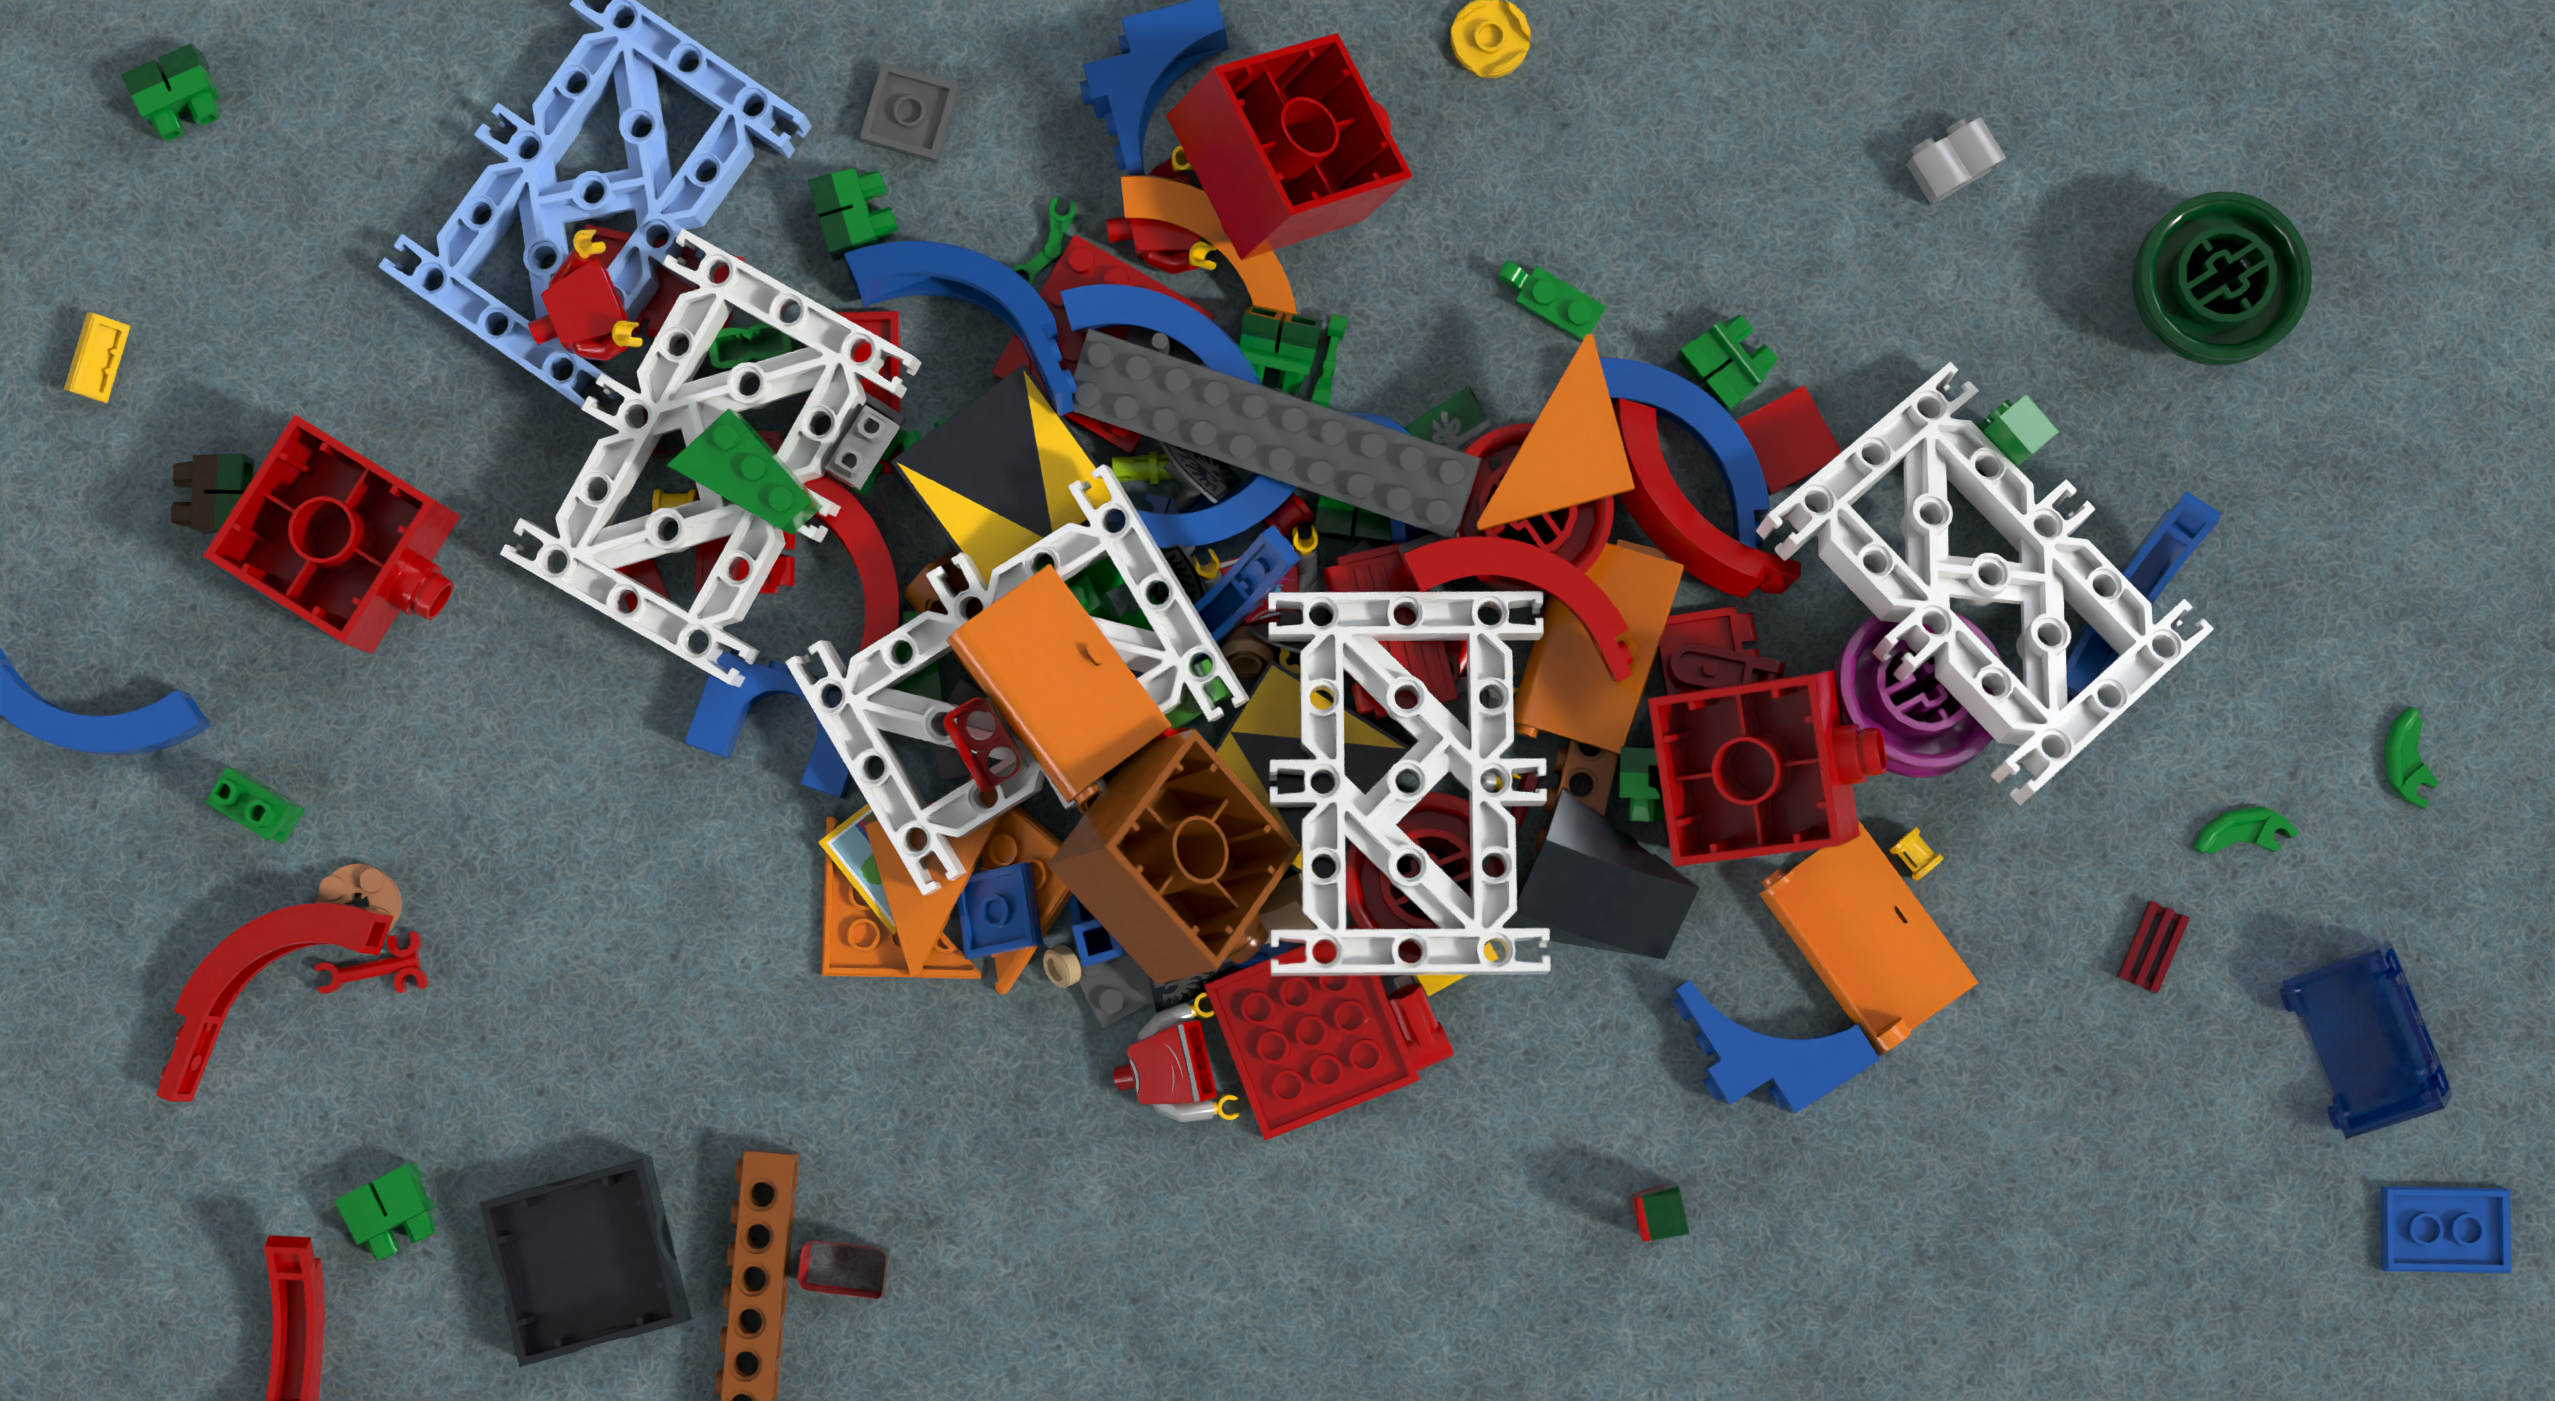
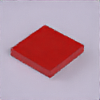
[1735,385,1842,496]

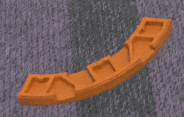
[1121,175,1297,327]

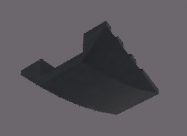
[1503,787,1699,960]

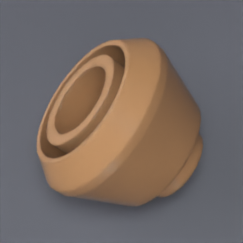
[1220,625,1274,678]

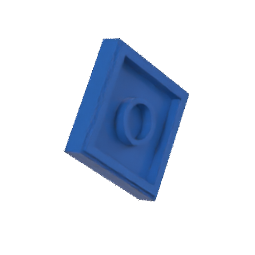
[957,862,1043,959]

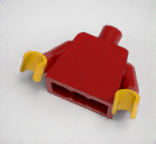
[1106,145,1216,275]
[528,229,643,361]

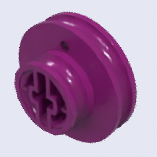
[1833,611,2003,778]

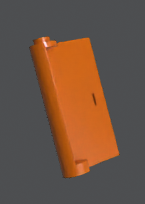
[1513,543,1684,754]
[946,564,1172,805]
[1759,821,1978,1056]

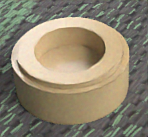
[1043,944,1081,988]

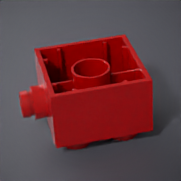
[1166,33,1413,261]
[203,414,461,654]
[1648,670,1887,867]

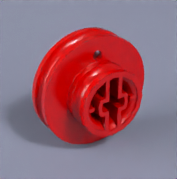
[1456,423,1614,595]
[1345,792,1504,964]

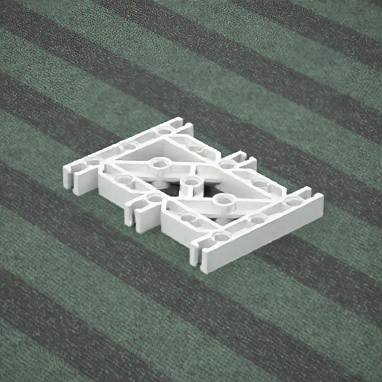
[500,228,922,687]
[1756,362,2214,806]
[785,464,1250,896]
[1268,591,1550,976]

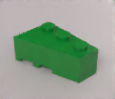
[667,408,823,535]

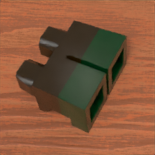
[171,453,254,534]

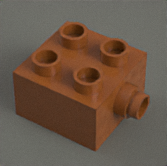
[1047,728,1301,984]

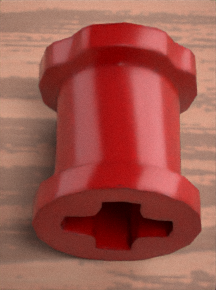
[1262,492,1316,542]

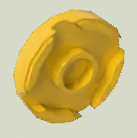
[1450,0,1530,78]

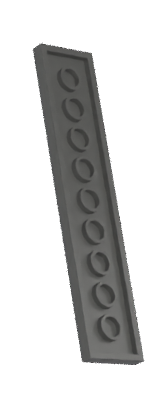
[1071,329,1482,538]

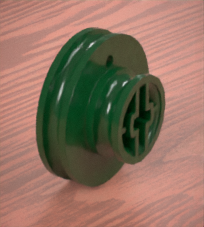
[2132,191,2312,366]

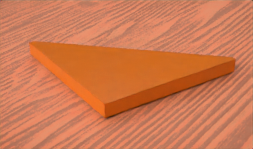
[1476,333,1635,531]
[969,774,1073,994]
[865,788,1002,977]
[821,817,982,979]

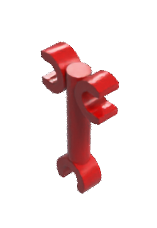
[314,931,428,994]

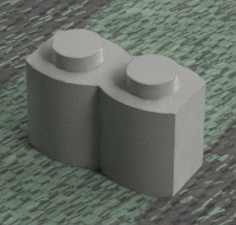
[1906,117,2006,206]

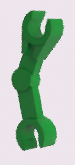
[1011,197,1076,287]
[1312,314,1348,407]

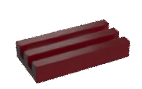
[2116,901,2190,994]

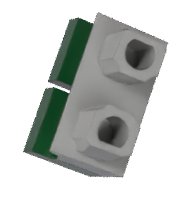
[825,405,907,499]

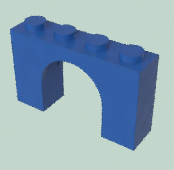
[684,648,853,800]

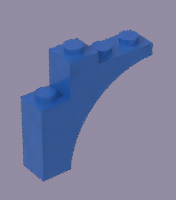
[1079,0,1229,175]
[1671,980,1880,1114]

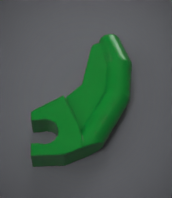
[2384,706,2438,809]
[2194,806,2299,854]

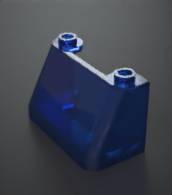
[2280,940,2452,1139]

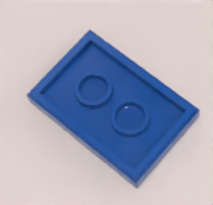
[2380,1186,2512,1273]

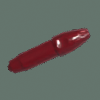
[1510,772,1540,836]

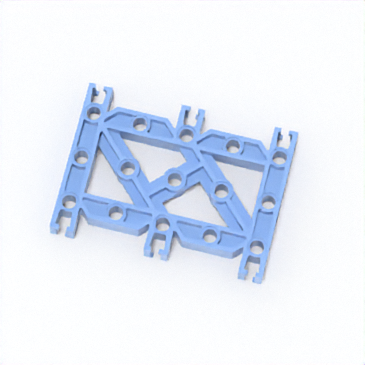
[378,0,812,421]

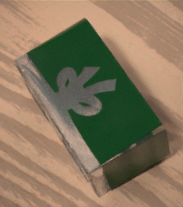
[1404,385,1492,450]

